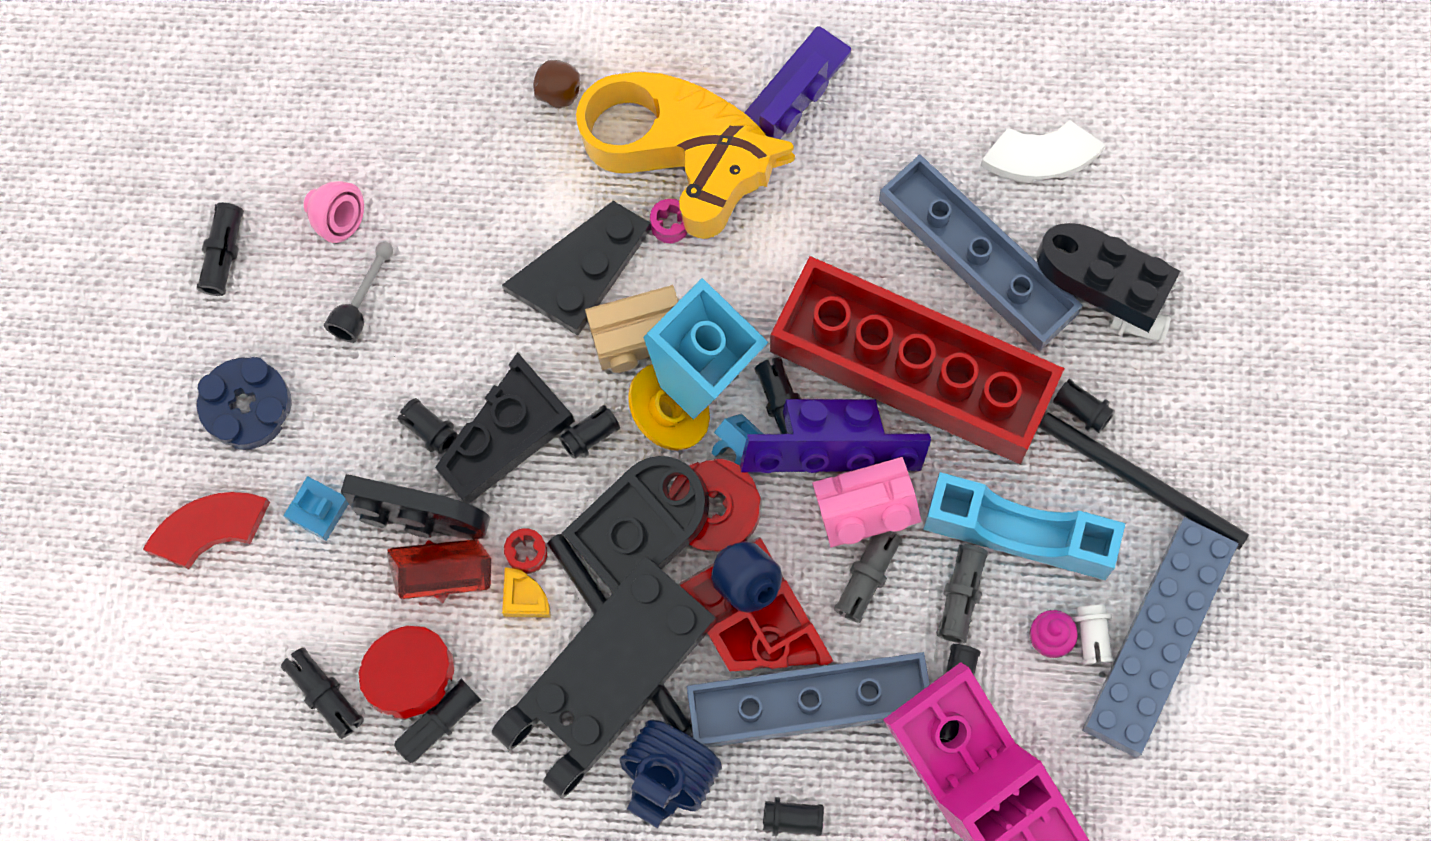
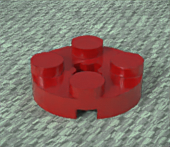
[668,459,762,553]

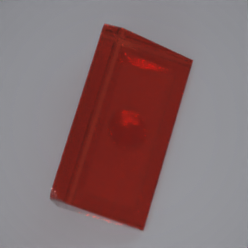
[387,539,491,599]

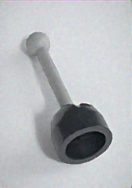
[324,242,393,343]

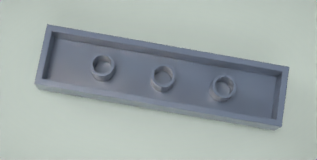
[879,154,1083,352]
[1082,517,1239,758]
[687,652,930,748]

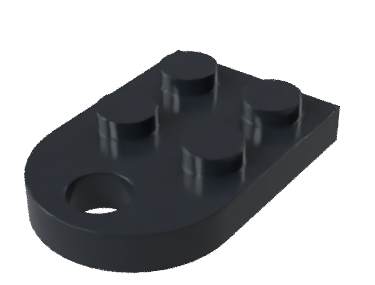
[1036,223,1181,333]
[562,456,709,592]
[341,474,490,539]

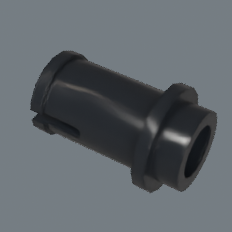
[1053,379,1115,433]
[397,398,458,454]
[559,405,620,459]
[763,797,824,836]

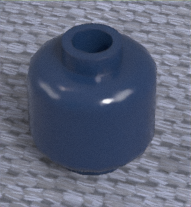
[711,541,783,613]

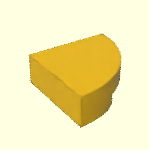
[502,567,551,618]

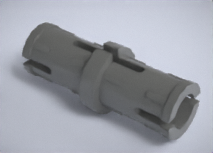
[833,531,903,623]
[937,544,988,643]

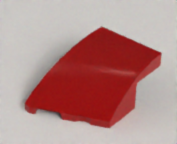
[678,537,834,672]

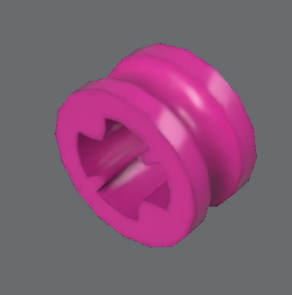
[650,198,687,243]

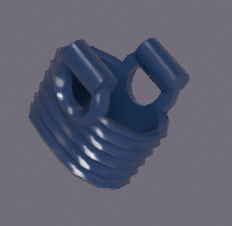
[619,719,722,829]

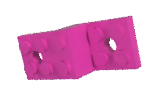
[883,662,1089,841]

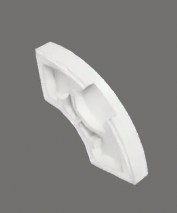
[980,120,1106,182]

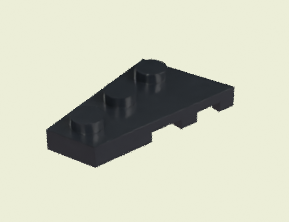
[502,201,651,335]
[435,352,575,504]

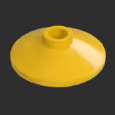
[628,364,710,451]

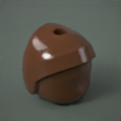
[533,60,580,109]

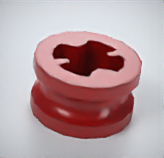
[504,528,548,574]

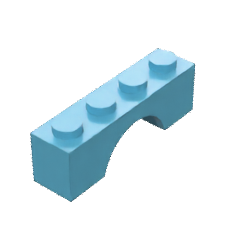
[923,472,1126,580]

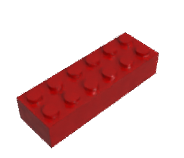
[770,256,1065,465]

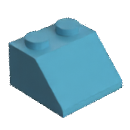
[643,278,768,420]

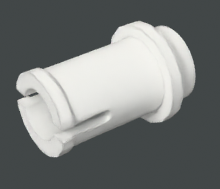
[1109,314,1171,343]
[1073,605,1114,665]

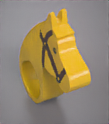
[576,72,795,239]

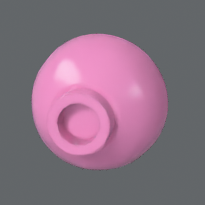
[304,181,364,243]

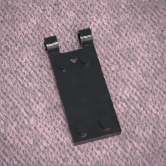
[491,556,719,799]

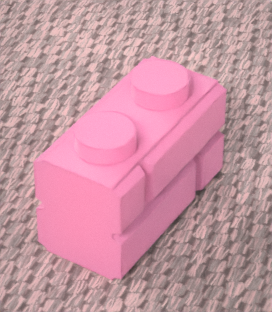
[812,457,921,548]

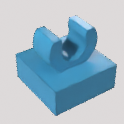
[712,414,763,466]
[283,476,349,541]

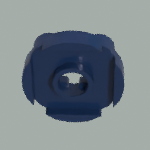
[197,357,292,450]

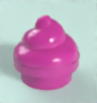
[1029,610,1078,658]

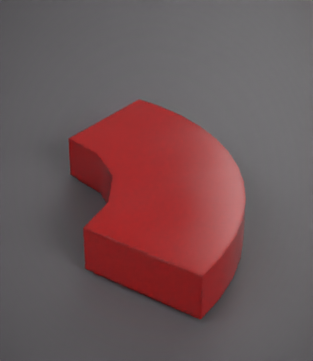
[143,492,270,569]

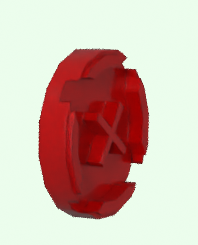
[358,625,455,719]

